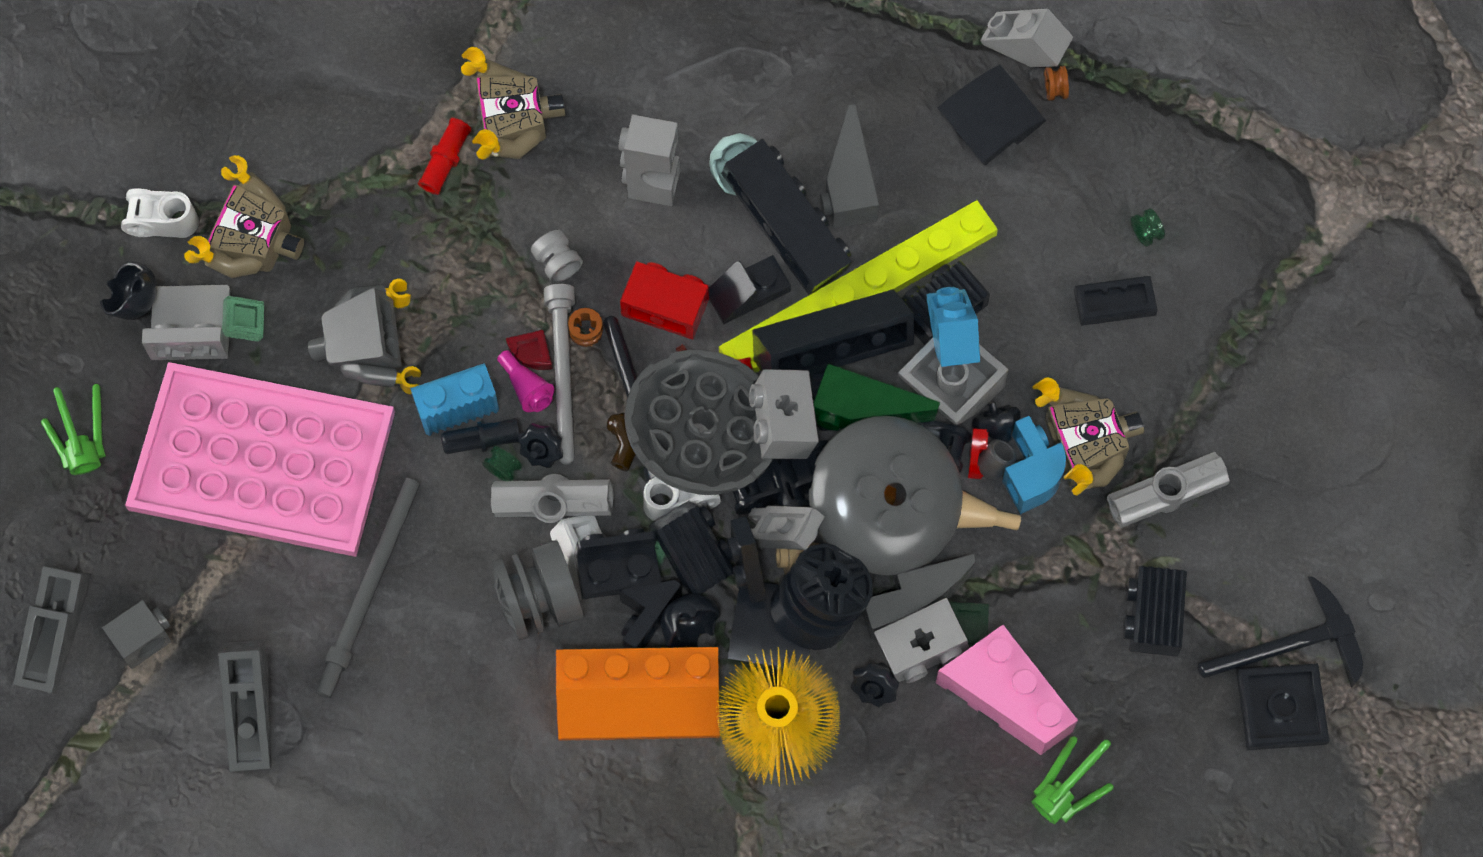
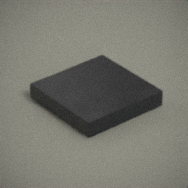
[1236,663,1330,750]

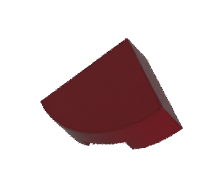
[506,330,552,370]

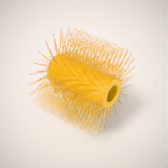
[716,647,841,787]

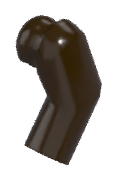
[607,413,636,471]

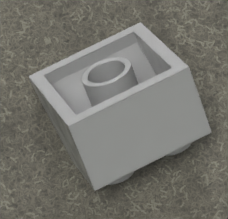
[898,338,1009,426]

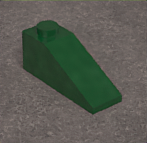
[813,364,940,431]

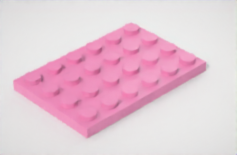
[125,362,395,557]

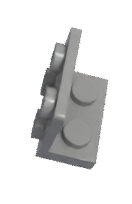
[142,285,231,360]

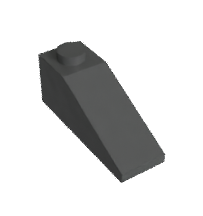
[820,104,879,229]
[218,640,271,772]

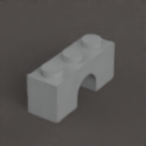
[619,115,680,206]

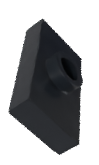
[1074,276,1158,326]

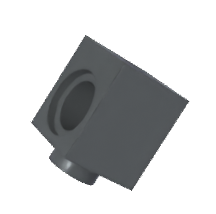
[102,600,172,669]

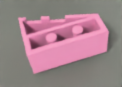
[936,625,1078,755]

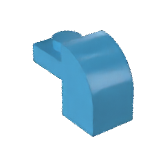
[1002,416,1066,514]

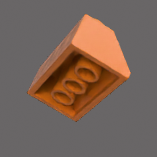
[556,647,720,741]

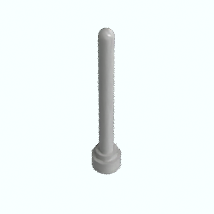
[544,284,575,465]

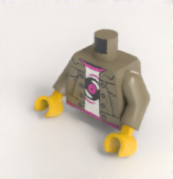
[461,47,565,160]
[184,155,304,278]
[1032,377,1144,495]

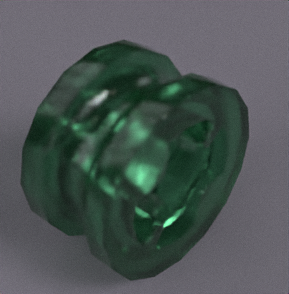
[1131,208,1165,247]
[482,446,522,481]

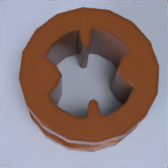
[1045,66,1069,101]
[568,308,603,347]

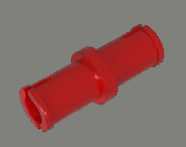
[418,118,472,195]

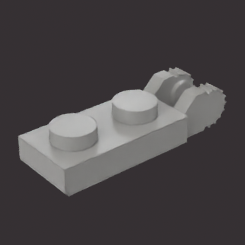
[748,506,825,550]

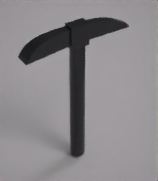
[1198,576,1363,688]

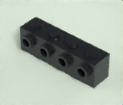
[721,138,852,295]
[752,289,914,375]

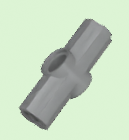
[1107,452,1230,528]
[491,474,614,523]

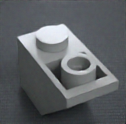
[980,9,1073,67]

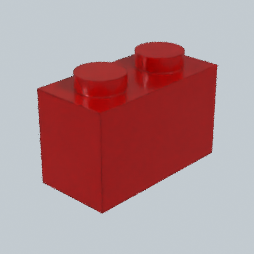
[620,261,709,340]

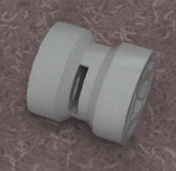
[531,230,583,283]

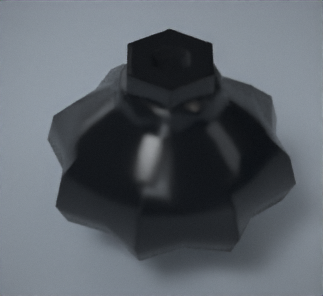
[972,401,1021,443]
[518,423,563,468]
[851,663,899,708]

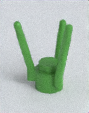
[41,384,106,475]
[1031,736,1114,824]

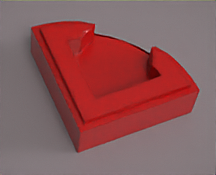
[968,428,989,479]

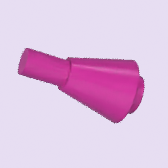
[497,350,554,412]

